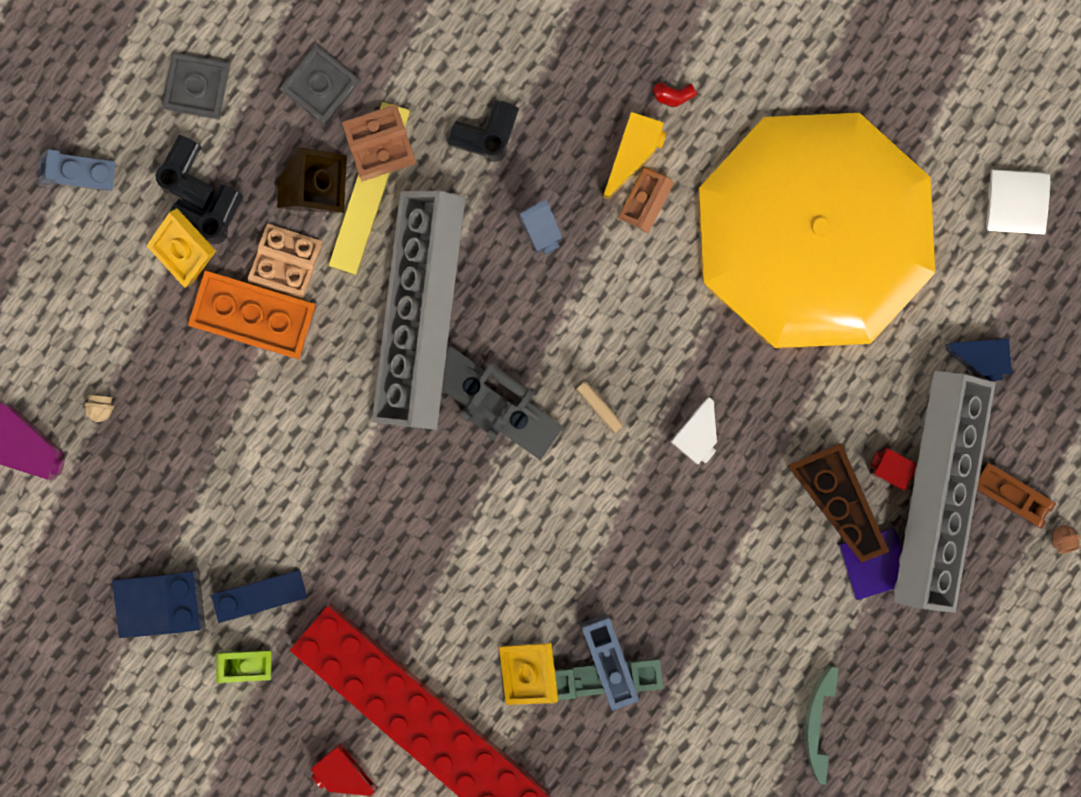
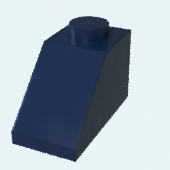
[945,339,1012,381]

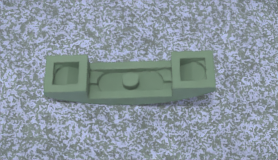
[555,659,663,700]
[804,664,838,785]

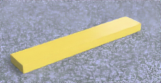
[329,102,410,275]

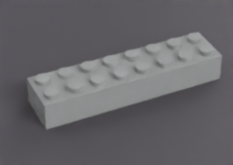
[372,191,465,430]
[894,371,996,613]

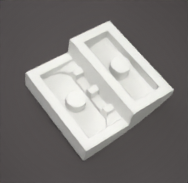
[986,169,1050,234]

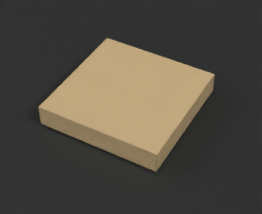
[576,382,623,434]

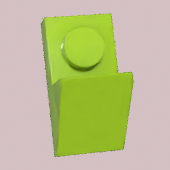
[216,649,272,683]

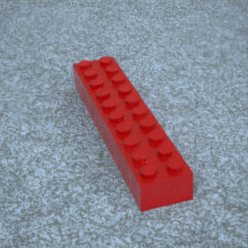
[289,603,551,797]

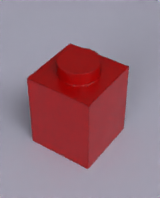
[869,448,918,491]

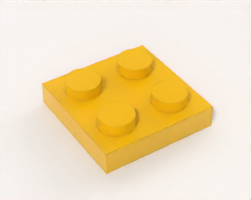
[146,208,216,288]
[499,643,558,705]

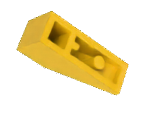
[603,112,667,200]

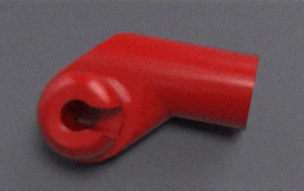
[653,82,697,108]

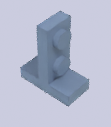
[38,149,115,191]

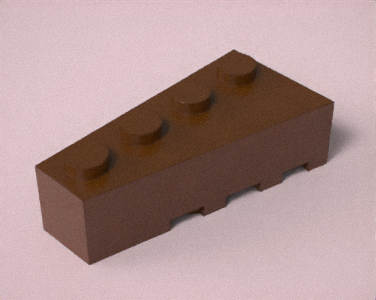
[787,443,889,563]

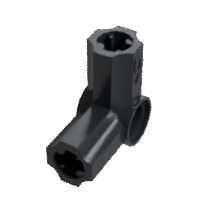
[448,101,519,162]
[155,134,215,210]
[170,184,244,244]

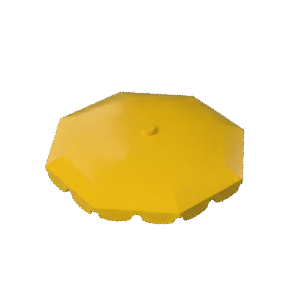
[698,113,935,348]

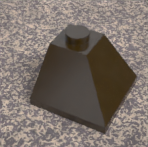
[277,147,347,213]

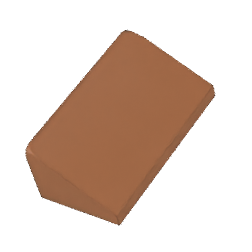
[618,167,674,234]

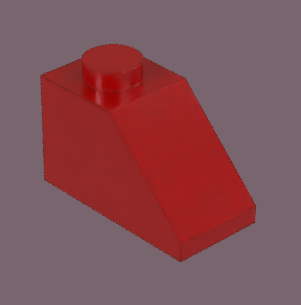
[310,743,377,796]

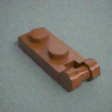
[977,462,1056,529]

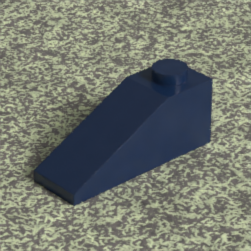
[211,570,308,623]

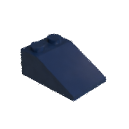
[112,570,206,638]

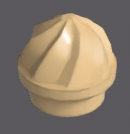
[84,395,114,422]

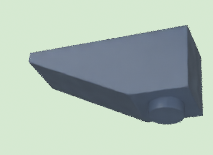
[520,199,563,255]
[579,614,639,711]

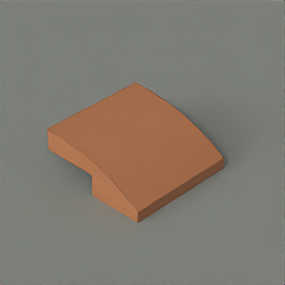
[342,104,417,182]

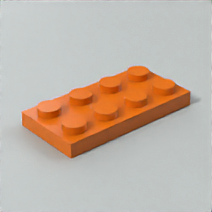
[188,270,317,360]

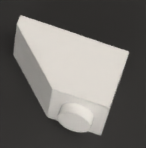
[670,397,717,464]

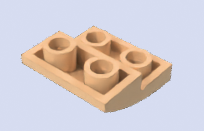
[248,223,322,300]

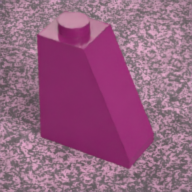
[0,403,65,480]

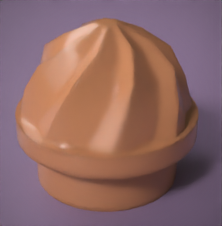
[1052,525,1081,554]

